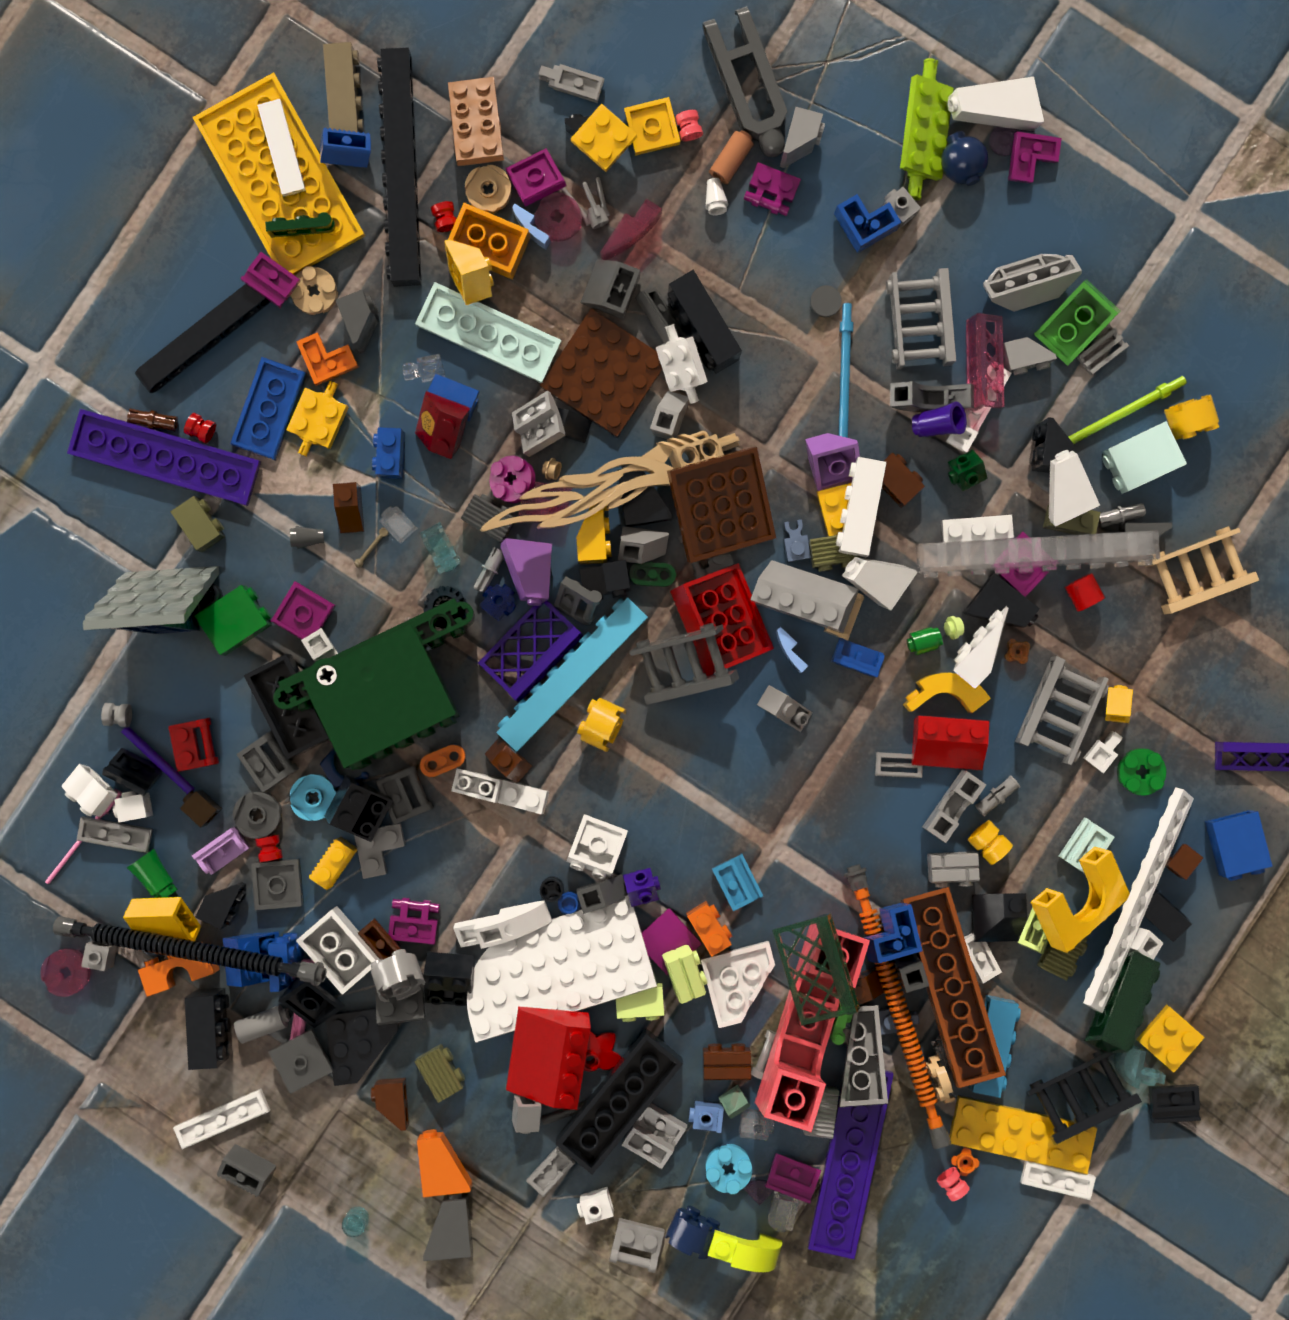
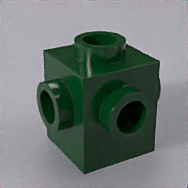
[948,449,988,491]

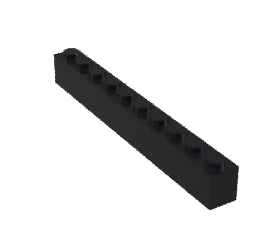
[377,47,422,287]

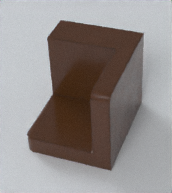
[1165,844,1203,880]

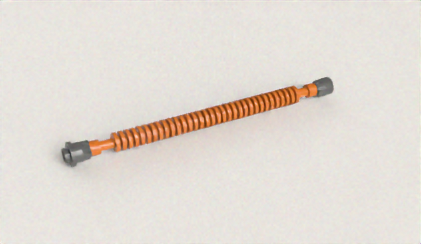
[844,864,951,1149]

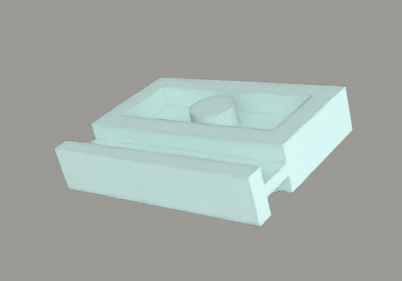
[1059,817,1115,874]

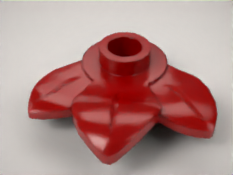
[584,1031,622,1072]

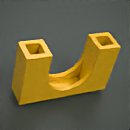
[1030,847,1130,953]

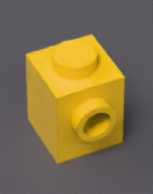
[1105,685,1133,723]

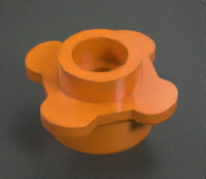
[951,1147,979,1176]

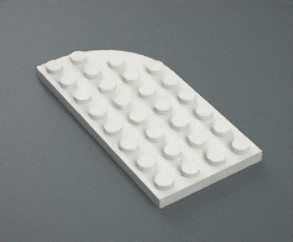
[467,895,657,1043]

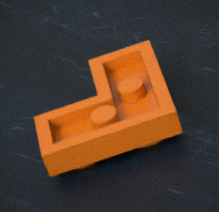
[296,332,359,386]

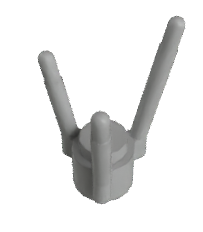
[561,177,610,229]

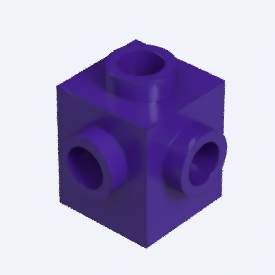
[623,868,661,907]

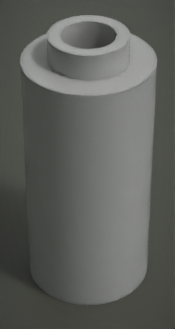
[234,1005,290,1044]

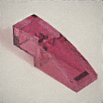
[600,199,662,260]

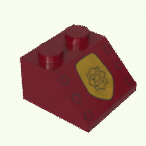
[415,391,470,459]

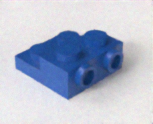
[268,933,304,992]

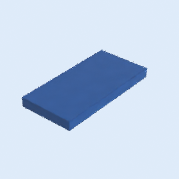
[230,357,307,461]

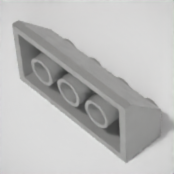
[751,560,859,634]

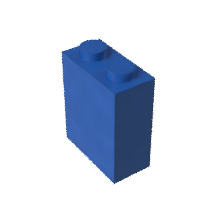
[1205,810,1273,880]

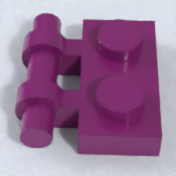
[743,162,801,216]
[388,898,440,945]

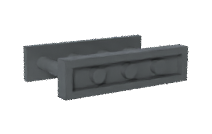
[630,623,739,705]

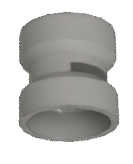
[101,703,132,727]

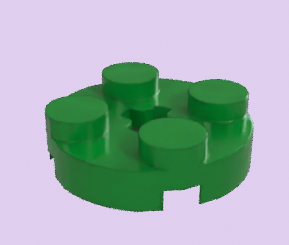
[1117,748,1166,795]

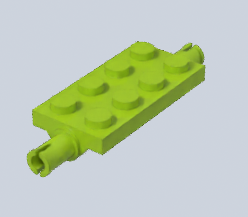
[900,58,954,201]

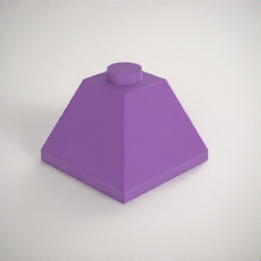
[805,433,860,491]

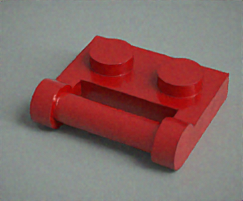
[168,718,219,772]

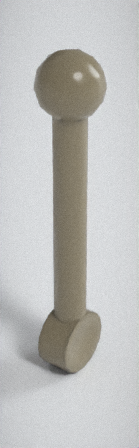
[354,527,389,568]

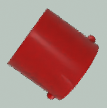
[1065,573,1106,612]

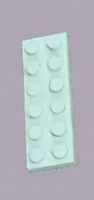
[415,282,562,383]

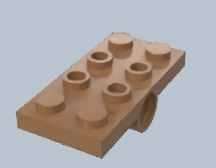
[448,77,504,166]

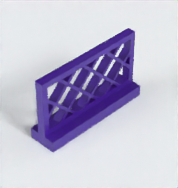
[478,601,584,702]

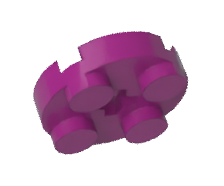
[489,455,535,503]

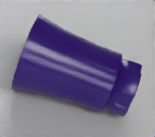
[912,401,967,437]

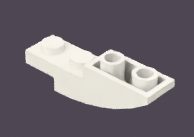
[451,768,550,814]
[453,900,552,949]

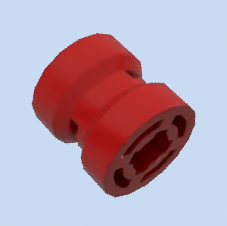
[431,201,457,232]
[184,413,217,444]
[255,834,283,862]

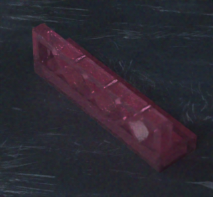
[966,313,1004,411]

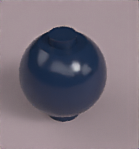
[941,131,988,186]

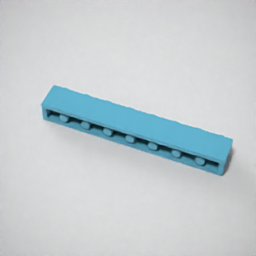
[496,597,648,752]

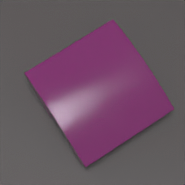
[642,908,702,976]

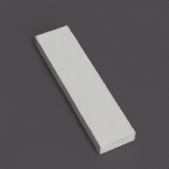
[257,99,306,197]
[173,1089,270,1149]

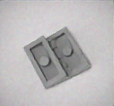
[512,391,565,457]
[622,1103,687,1169]

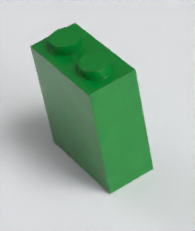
[195,585,272,656]

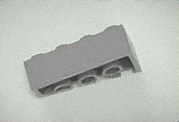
[839,1005,888,1107]

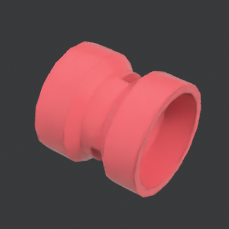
[675,110,703,142]
[937,1167,970,1201]

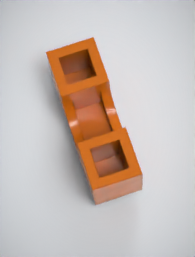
[138,942,220,997]

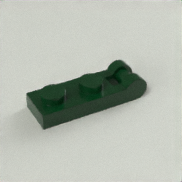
[265,212,336,238]

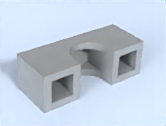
[922,770,986,843]

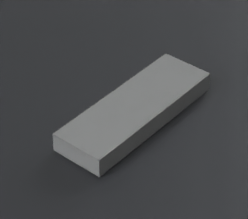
[77,816,153,853]

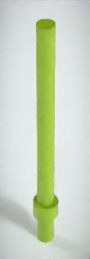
[1068,376,1187,444]

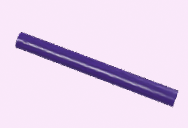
[121,727,195,794]

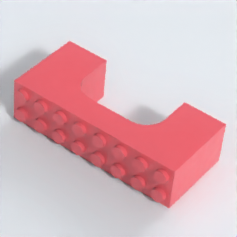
[755,920,870,1132]

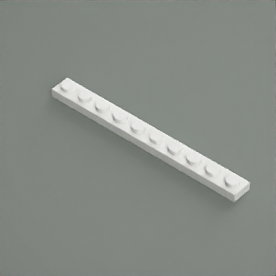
[1083,787,1194,1013]

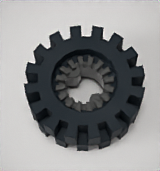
[423,586,467,629]

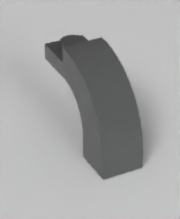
[890,381,974,412]
[879,914,929,993]

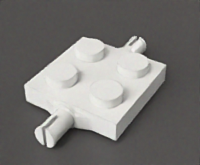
[655,324,708,404]

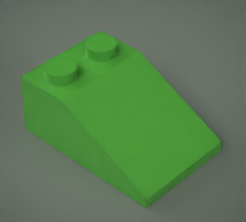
[1034,280,1121,366]

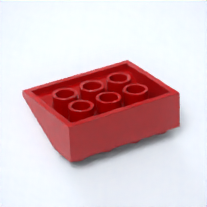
[670,563,774,676]
[506,1006,591,1110]

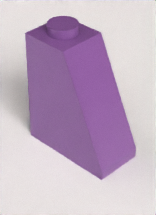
[500,538,552,606]

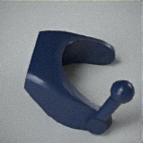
[320,747,369,788]

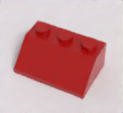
[911,716,989,770]

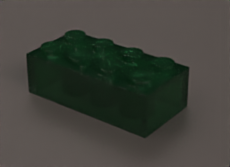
[1084,951,1161,1053]

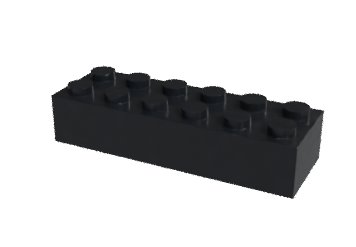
[555,1028,683,1175]

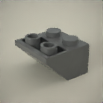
[580,259,640,320]

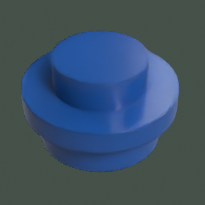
[558,892,581,915]

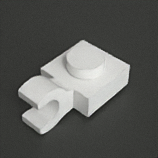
[1083,731,1123,773]

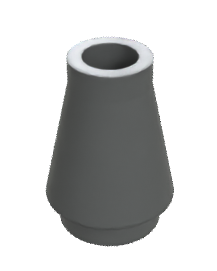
[290,526,324,549]

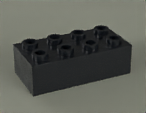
[667,269,742,374]
[244,654,330,760]

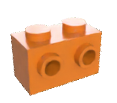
[687,901,733,957]

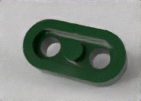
[629,562,676,587]

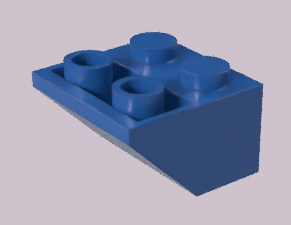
[223,931,279,987]

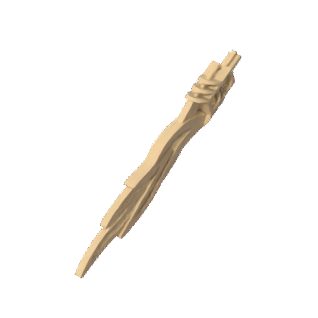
[480,431,739,532]

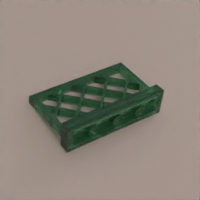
[772,912,860,1026]

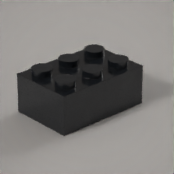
[185,988,232,1070]

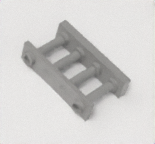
[886,268,956,370]
[1015,656,1109,765]

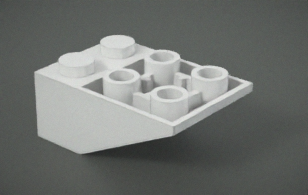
[953,606,1009,689]

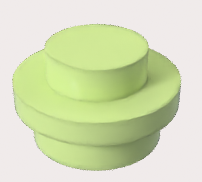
[944,616,964,640]

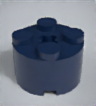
[665,1206,720,1259]

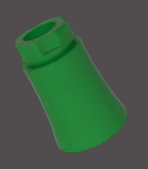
[127,848,178,898]

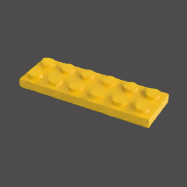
[949,1095,1097,1174]

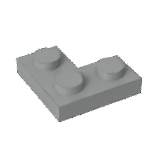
[354,823,406,879]

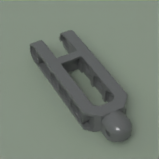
[702,7,787,157]

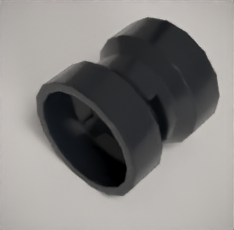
[198,584,223,606]
[540,876,564,902]

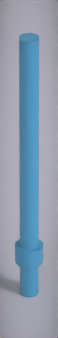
[839,303,854,438]

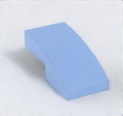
[512,204,551,250]
[776,627,808,673]

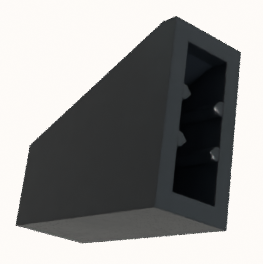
[617,466,672,527]
[962,574,1040,628]

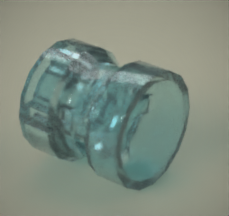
[342,1207,369,1237]

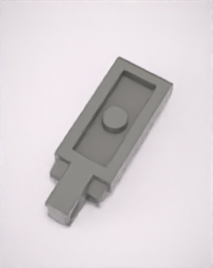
[539,64,604,103]

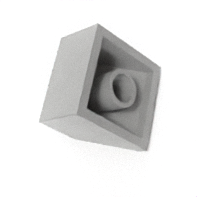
[780,107,825,168]

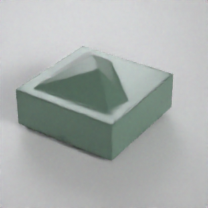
[718,1085,751,1119]

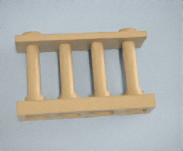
[1144,526,1259,615]

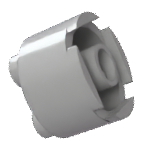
[371,949,425,1002]

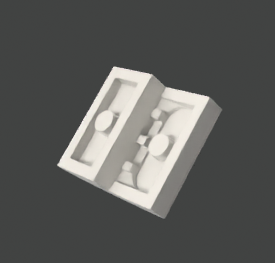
[964,932,1002,984]

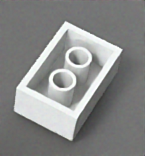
[296,906,379,995]

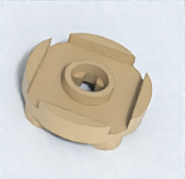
[465,165,512,214]
[290,266,338,315]
[926,1055,955,1104]

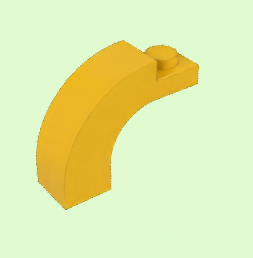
[903,673,991,713]

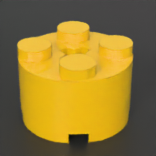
[1164,394,1219,440]
[577,698,626,752]

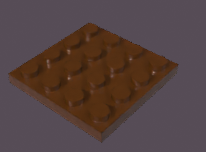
[540,308,663,438]
[667,447,776,563]

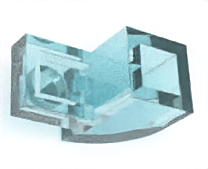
[420,522,461,574]
[1114,1042,1166,1089]

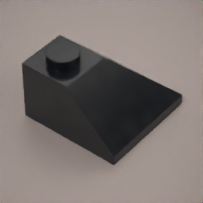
[972,893,1027,942]

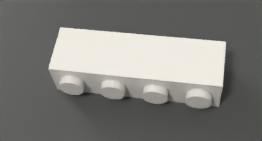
[836,457,886,558]

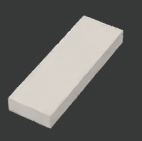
[1020,1160,1096,1200]

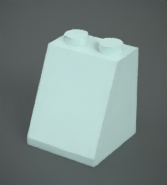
[1102,421,1187,494]

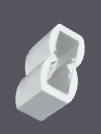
[62,764,118,817]

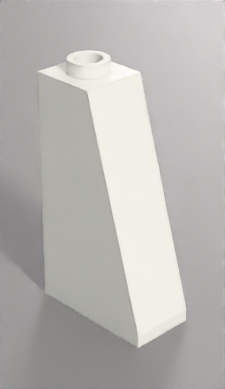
[947,77,1044,131]

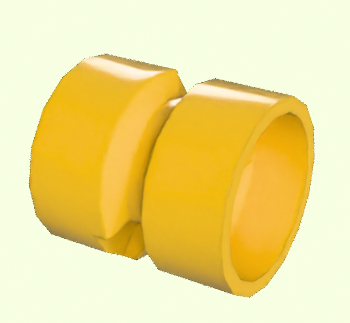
[968,820,1013,865]

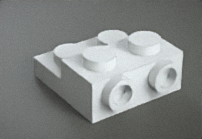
[566,814,628,879]

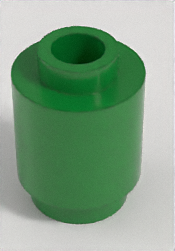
[906,627,943,656]

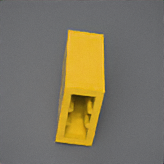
[123,897,201,941]

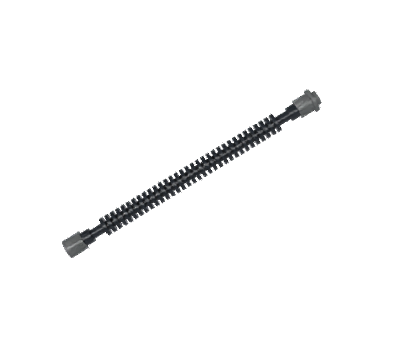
[53,916,327,986]

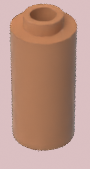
[709,130,754,184]

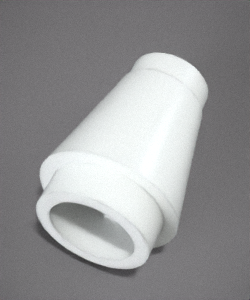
[705,178,728,215]

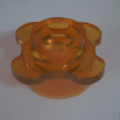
[1005,639,1030,664]

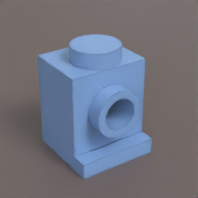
[688,1101,724,1133]

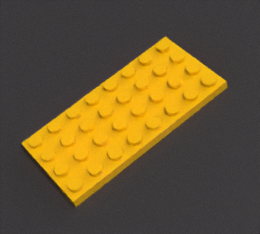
[192,72,365,275]

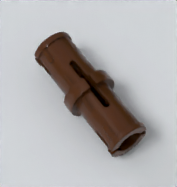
[127,408,178,431]

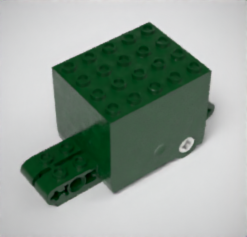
[273,598,475,770]

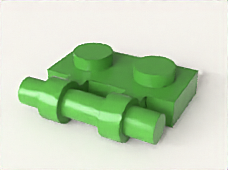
[830,996,853,1045]

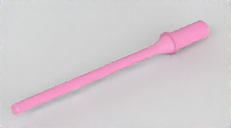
[45,788,122,884]

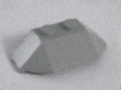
[983,254,1082,312]

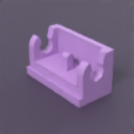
[192,827,251,875]

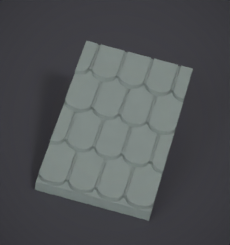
[83,566,219,634]

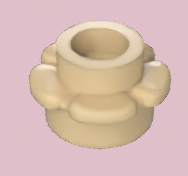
[542,458,561,480]

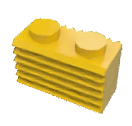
[309,837,357,890]

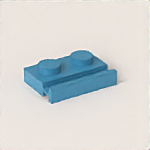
[712,853,763,911]

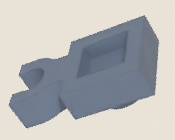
[784,519,811,562]

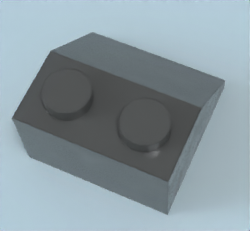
[336,290,379,354]

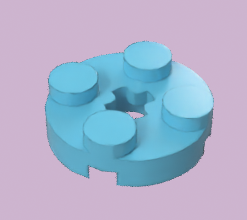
[290,774,337,821]
[705,1144,752,1194]

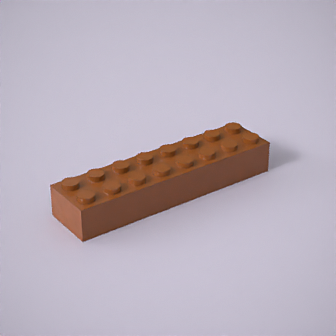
[900,887,1006,1088]

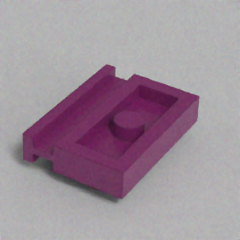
[241,252,301,308]
[765,1153,821,1204]

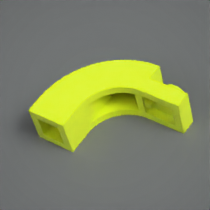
[708,1230,782,1272]

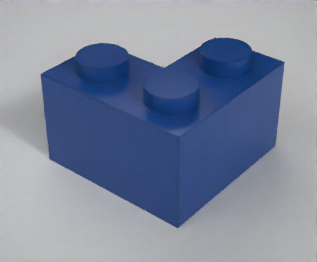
[834,194,901,253]
[864,903,923,963]

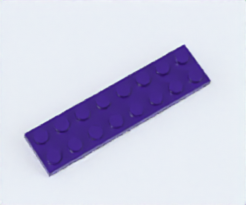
[67,409,261,506]
[807,1070,894,1259]

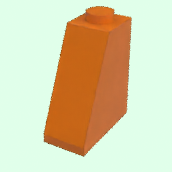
[417,1129,473,1197]

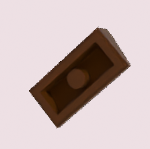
[358,918,401,960]

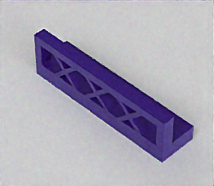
[1215,742,1289,771]

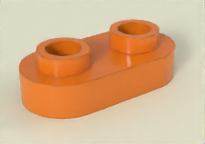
[420,744,466,777]

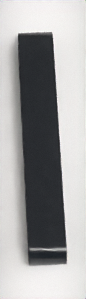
[135,284,271,393]

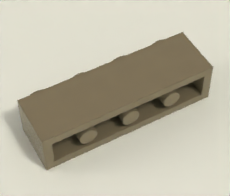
[323,42,365,133]

